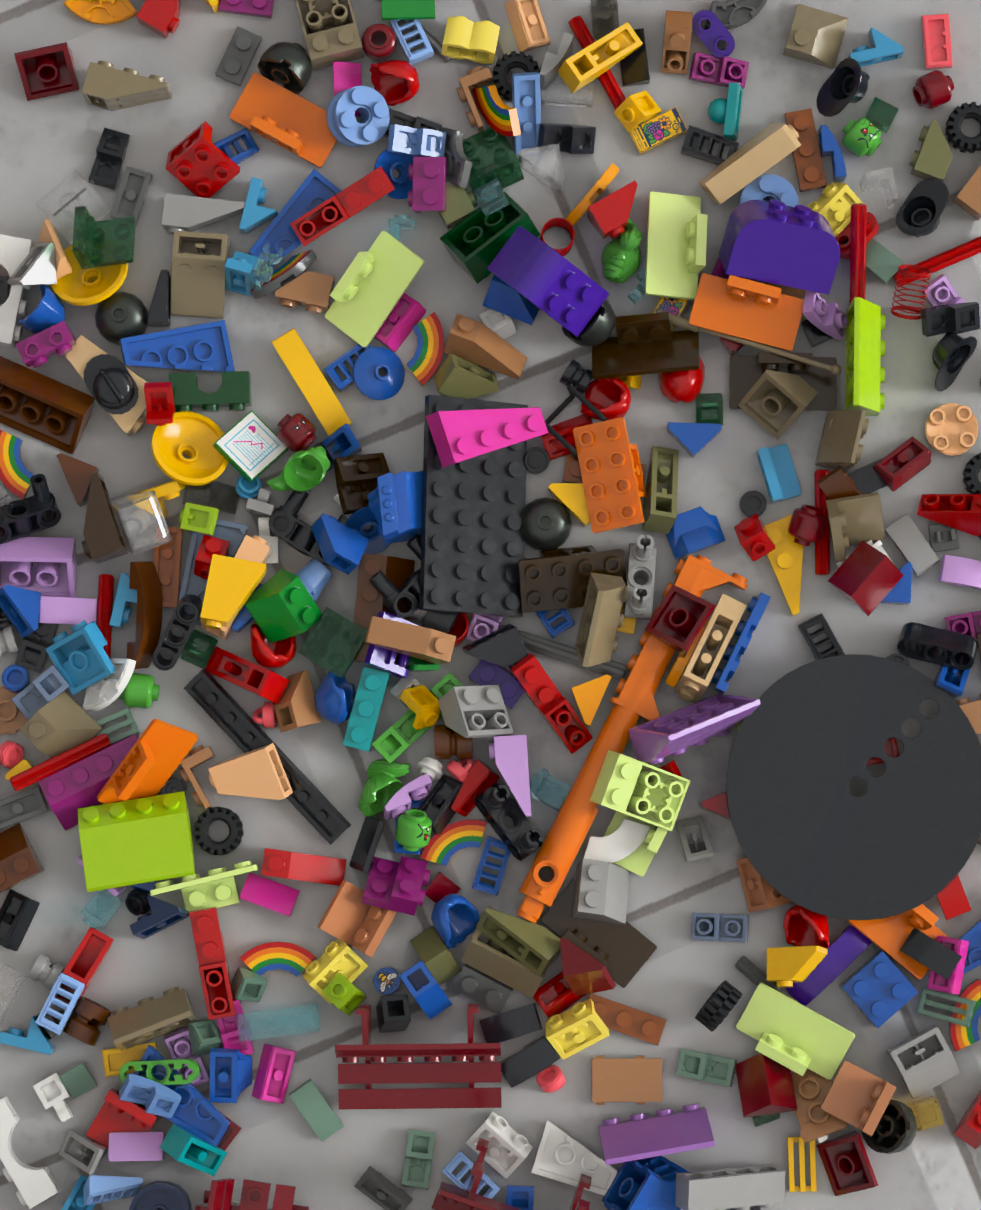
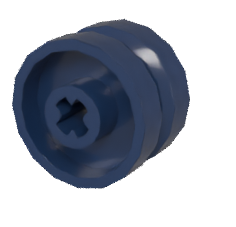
[129,1180,192,1210]

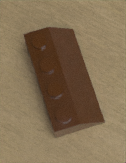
[0,356,95,455]
[350,553,415,664]
[0,823,45,894]

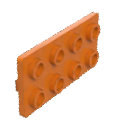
[229,72,337,168]
[689,273,804,352]
[573,417,647,533]
[97,719,198,804]
[847,904,948,980]

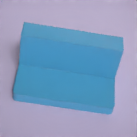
[756,444,801,503]

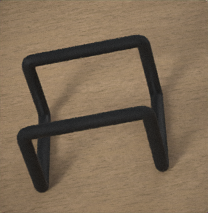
[544,385,607,460]

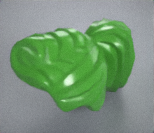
[601,218,642,283]
[267,446,330,492]
[358,759,410,817]

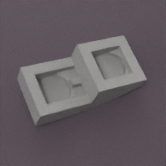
[540,32,574,89]
[885,514,940,576]

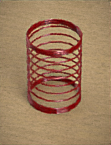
[540,217,575,256]
[891,265,931,320]

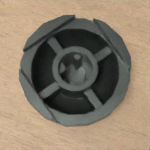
[258,42,312,94]
[95,291,148,346]
[562,300,615,347]
[520,497,572,551]
[862,1099,917,1154]

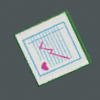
[213,410,288,484]

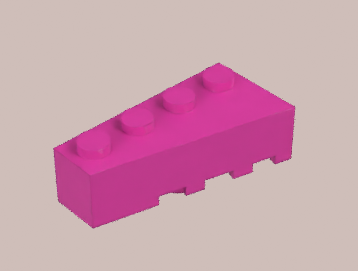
[426,407,548,468]

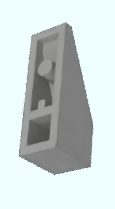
[161,193,245,235]

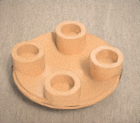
[925,403,978,456]

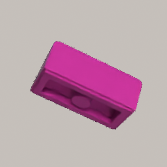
[333,61,362,117]
[374,293,426,352]
[239,872,300,916]
[927,935,969,994]
[252,1044,296,1104]

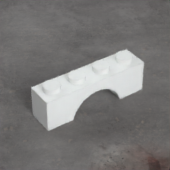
[0,234,35,348]
[0,1096,61,1209]

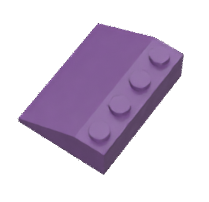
[628,693,761,765]
[598,1103,715,1165]

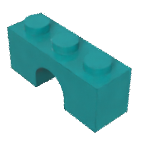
[343,667,391,752]

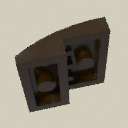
[334,453,390,515]

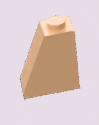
[208,743,293,800]

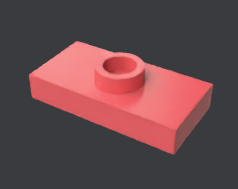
[921,14,953,70]

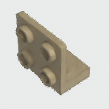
[826,492,885,562]

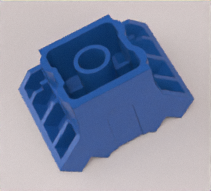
[367,471,423,543]
[602,1156,689,1210]

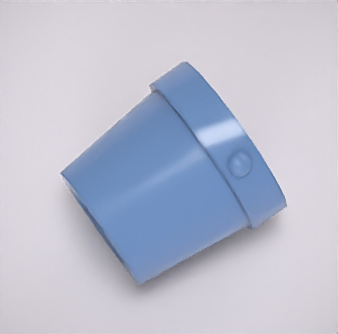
[294,558,333,602]

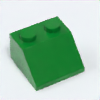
[244,569,323,643]

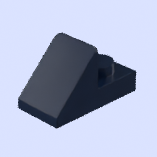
[129,895,189,939]

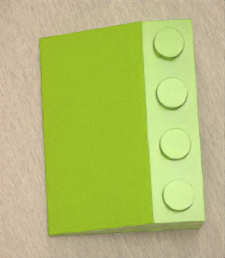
[845,297,886,416]
[77,791,195,892]

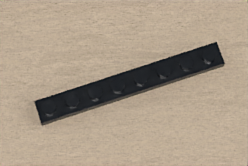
[184,669,351,845]

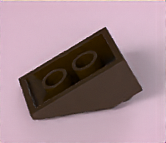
[81,472,128,563]

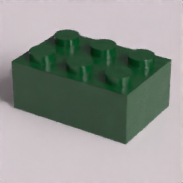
[440,189,540,284]

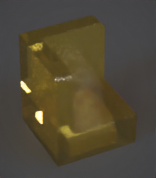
[907,1096,944,1131]

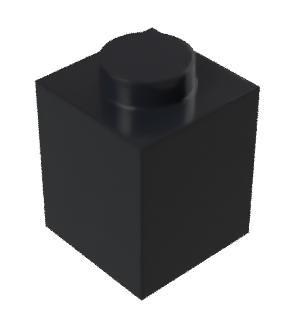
[376,994,411,1033]

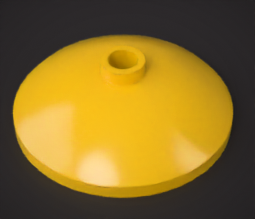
[51,238,128,306]
[151,412,228,486]

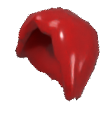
[370,60,420,106]
[659,356,705,403]
[580,377,631,421]
[250,624,297,668]
[783,905,829,948]

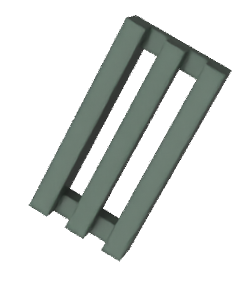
[96,707,139,744]
[916,987,976,1028]

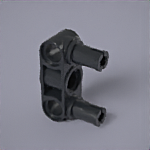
[0,474,61,544]
[269,490,348,565]
[369,534,421,618]
[474,783,543,861]

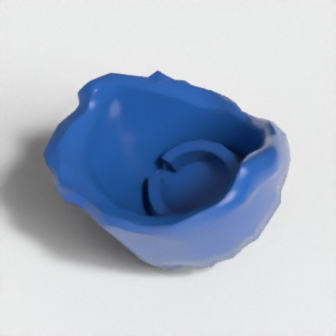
[19,285,65,334]
[314,669,355,724]
[431,894,480,949]

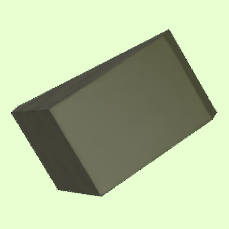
[410,926,462,985]

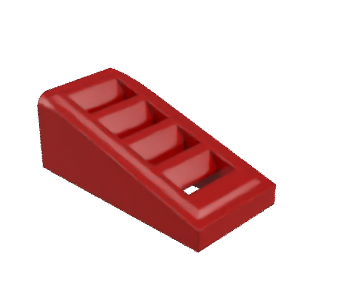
[451,759,500,817]

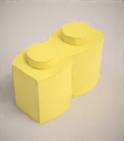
[441,16,500,64]

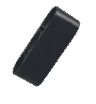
[152,594,203,671]
[897,622,978,670]

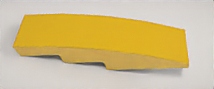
[271,328,352,436]

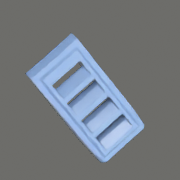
[389,19,434,65]
[35,973,85,1036]
[442,1151,500,1199]
[83,1175,143,1205]

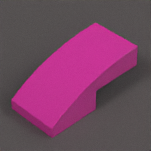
[217,999,254,1055]

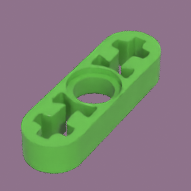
[119,1058,200,1085]

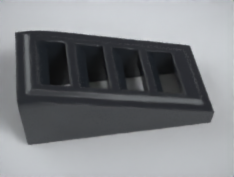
[681,125,739,165]
[147,270,171,327]
[798,613,845,660]

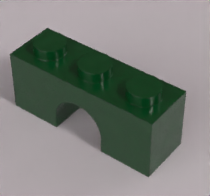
[168,371,251,412]

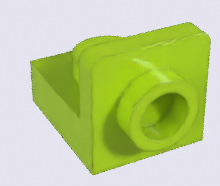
[179,502,219,536]
[322,973,367,1016]

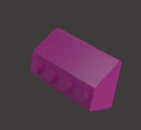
[39,734,140,831]

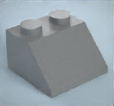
[572,858,631,925]

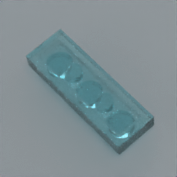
[236,1004,321,1042]

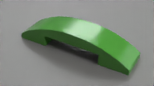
[371,672,463,764]

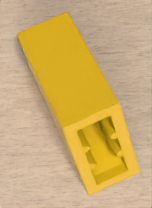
[200,554,267,629]

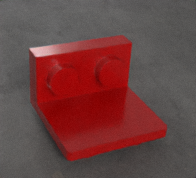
[166,121,240,198]
[86,1088,159,1148]

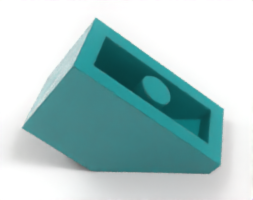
[160,1124,227,1176]

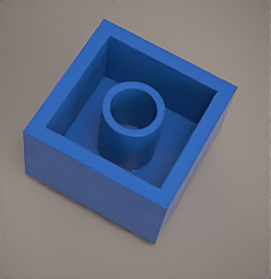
[839,950,919,1028]

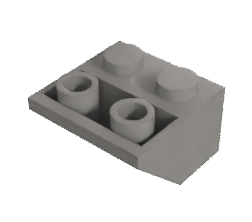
[438,685,513,738]
[887,1025,960,1099]

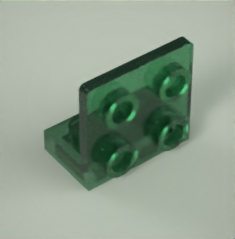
[462,127,524,201]
[72,206,136,269]
[298,607,367,678]

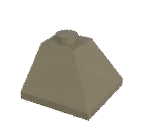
[783,4,848,69]
[738,369,819,440]
[20,691,102,758]

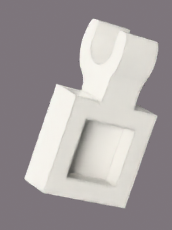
[258,517,279,564]
[33,1072,74,1122]

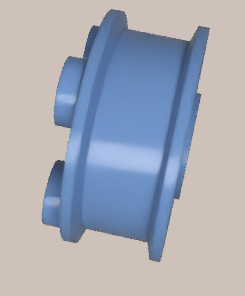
[326,86,390,147]
[738,174,799,207]

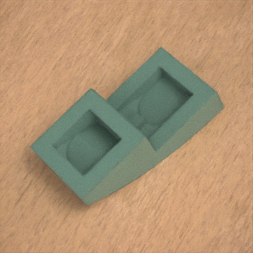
[866,238,904,285]
[676,1048,737,1087]
[289,1078,344,1142]
[401,1129,436,1190]

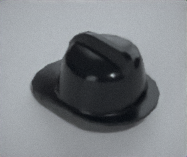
[816,58,870,117]
[896,178,949,238]
[932,332,977,392]
[84,354,138,414]

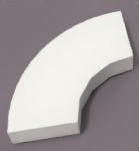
[83,658,136,712]
[584,819,650,863]

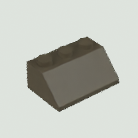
[575,572,629,667]
[460,906,547,998]
[107,987,197,1051]

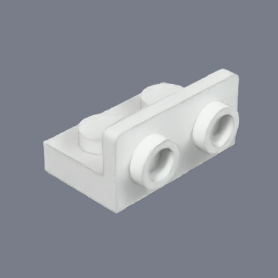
[466,1112,533,1179]

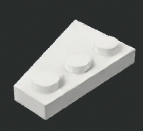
[531,1120,617,1196]

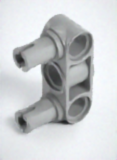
[624,534,657,620]

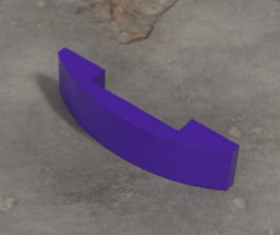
[785,924,872,1006]

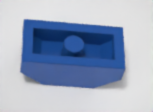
[666,506,726,560]
[209,1048,252,1103]

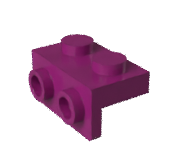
[408,157,447,213]

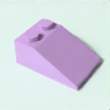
[489,735,531,817]

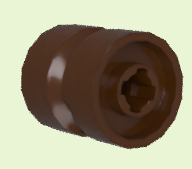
[434,725,473,760]
[63,996,112,1046]

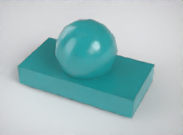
[707,82,743,141]

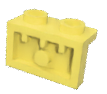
[807,181,863,237]
[302,939,368,1004]
[545,998,609,1060]

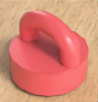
[252,702,278,728]
[0,741,24,769]
[446,759,473,783]
[536,1065,566,1093]

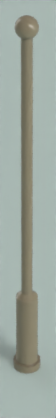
[657,309,841,375]

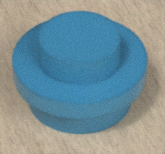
[235,476,262,500]

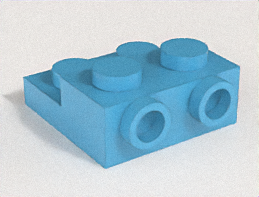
[45,620,116,695]

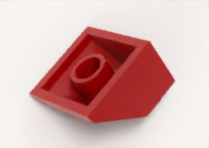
[587,180,638,239]

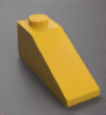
[558,22,643,93]

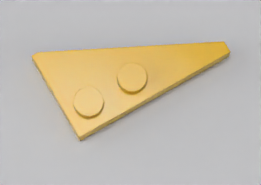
[764,515,803,616]

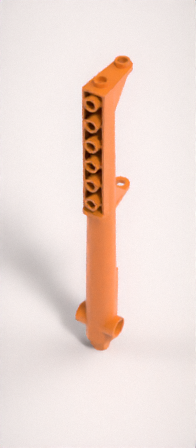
[516,555,748,924]

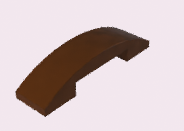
[127,561,162,669]

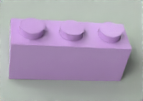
[0,537,77,598]

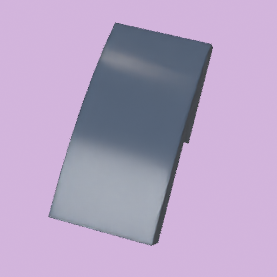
[691,912,749,942]

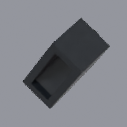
[462,624,529,668]

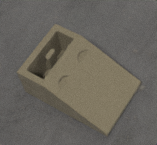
[295,0,364,70]
[81,60,172,111]
[170,230,230,319]
[815,410,869,472]

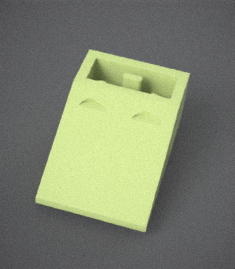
[590,750,691,831]

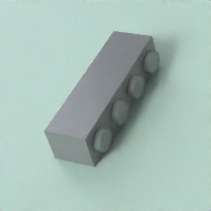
[675,1164,786,1210]

